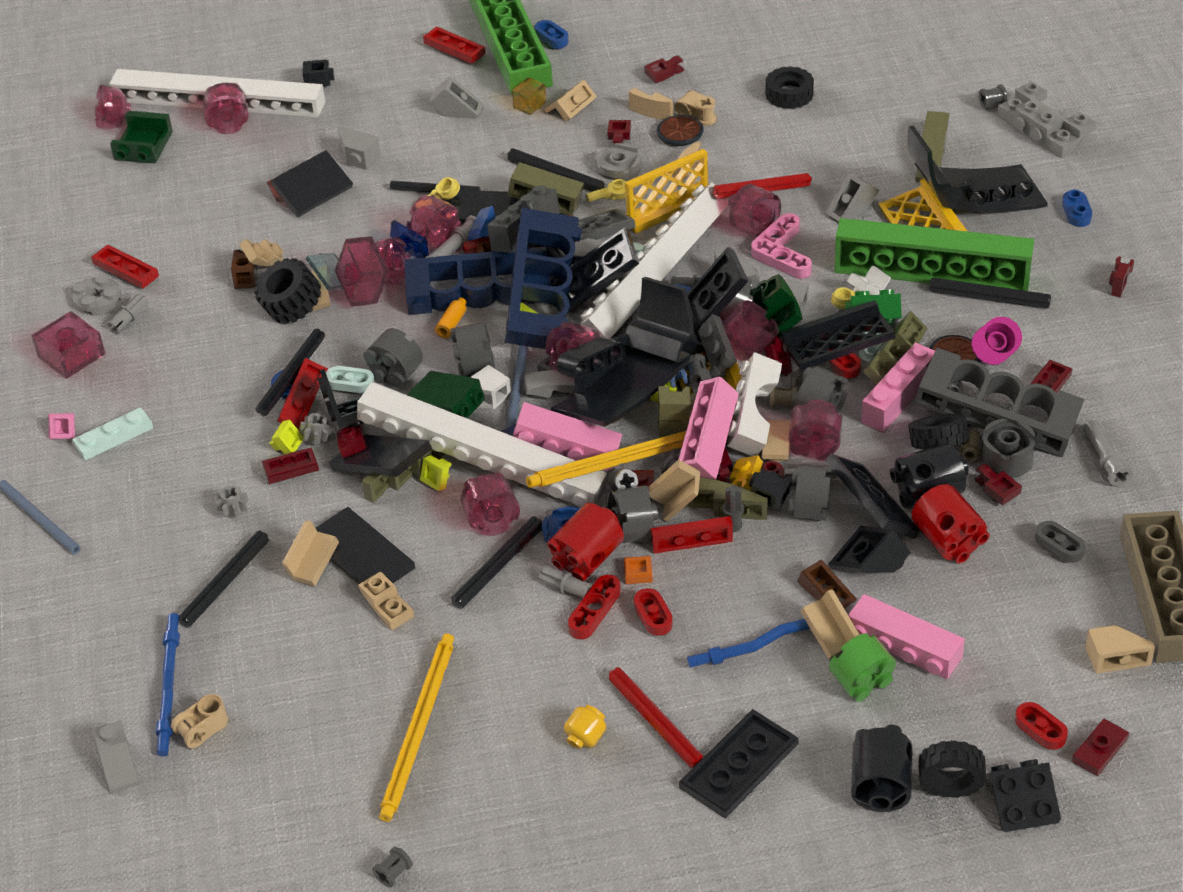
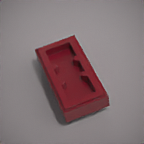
[1030,359,1073,393]
[336,425,367,458]
[262,447,319,484]
[1072,718,1130,776]

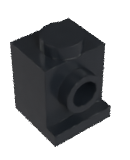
[302,59,335,87]
[749,469,792,511]

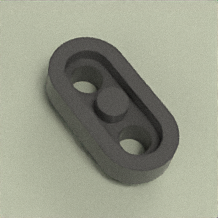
[1035,521,1085,562]

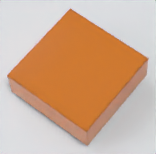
[624,556,653,584]

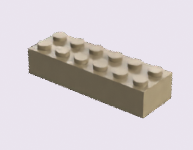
[1120,511,1183,663]

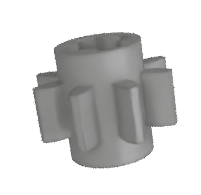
[300,413,333,445]
[215,486,249,518]

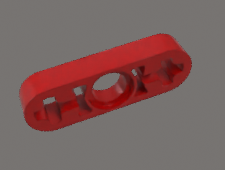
[568,574,621,640]

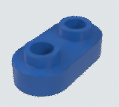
[534,20,569,49]
[1062,189,1092,227]

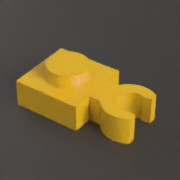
[730,455,763,491]

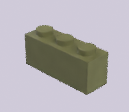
[508,162,584,216]

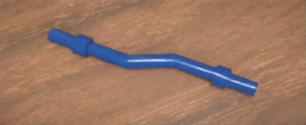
[687,610,846,668]
[156,613,180,757]

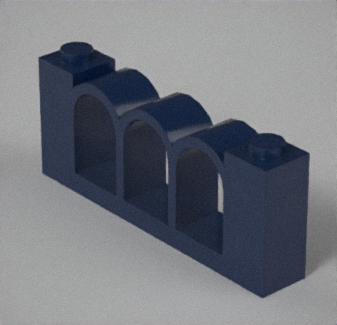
[504,208,582,352]
[404,247,551,315]

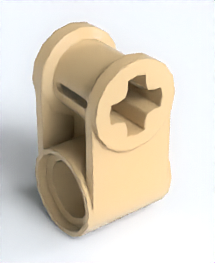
[674,90,717,126]
[171,694,229,749]

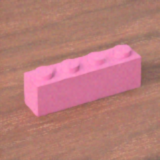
[861,343,935,433]
[679,376,739,480]
[513,402,622,471]
[848,594,965,679]

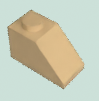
[1085,625,1155,674]

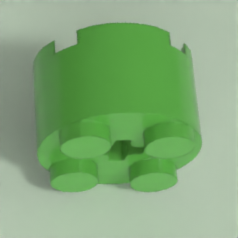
[829,633,896,702]

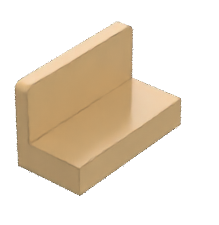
[544,80,597,121]
[648,460,700,522]
[282,520,339,586]
[800,589,859,659]

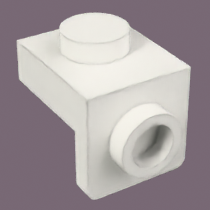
[847,266,891,295]

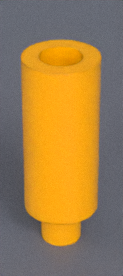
[435,298,467,338]

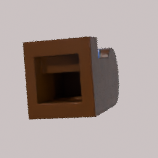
[231,249,256,289]

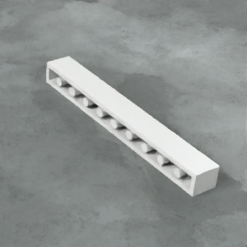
[109,69,325,117]
[576,182,730,341]
[357,382,607,507]

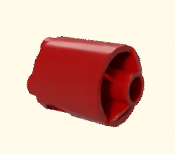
[911,484,990,564]
[547,503,624,581]

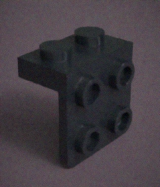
[317,369,364,428]
[984,759,1061,832]

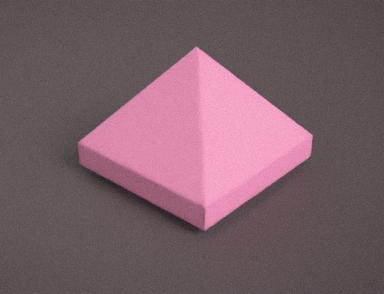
[48,413,75,439]

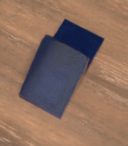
[390,220,429,260]

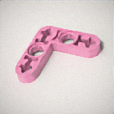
[751,213,812,279]

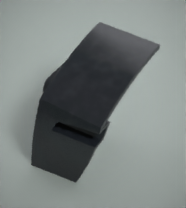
[907,125,1048,212]
[551,277,694,427]

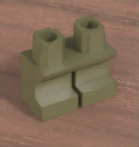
[658,386,697,438]

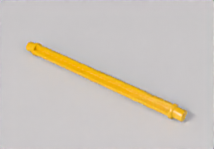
[526,431,686,488]
[379,633,454,822]

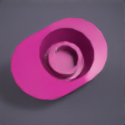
[971,316,1022,365]

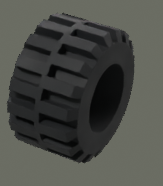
[254,258,321,324]

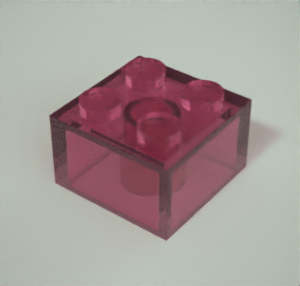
[335,236,389,307]
[31,311,106,379]

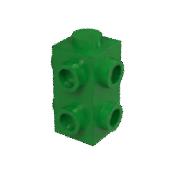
[845,289,902,325]

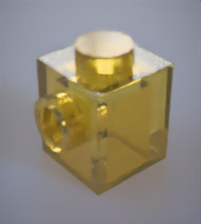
[512,77,547,115]

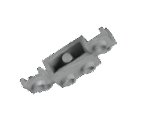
[997,81,1096,158]

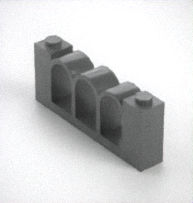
[914,348,1084,457]

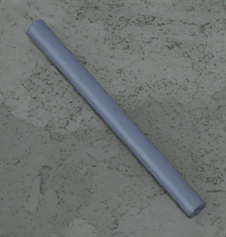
[504,345,528,436]
[0,480,81,554]

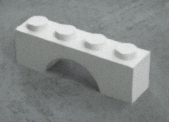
[727,352,782,456]
[471,365,511,410]

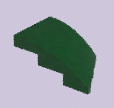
[749,274,803,345]

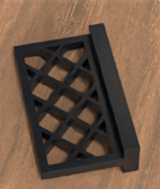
[781,300,896,371]

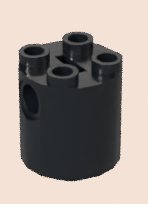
[890,443,969,508]
[851,724,913,812]

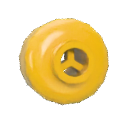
[563,704,607,749]

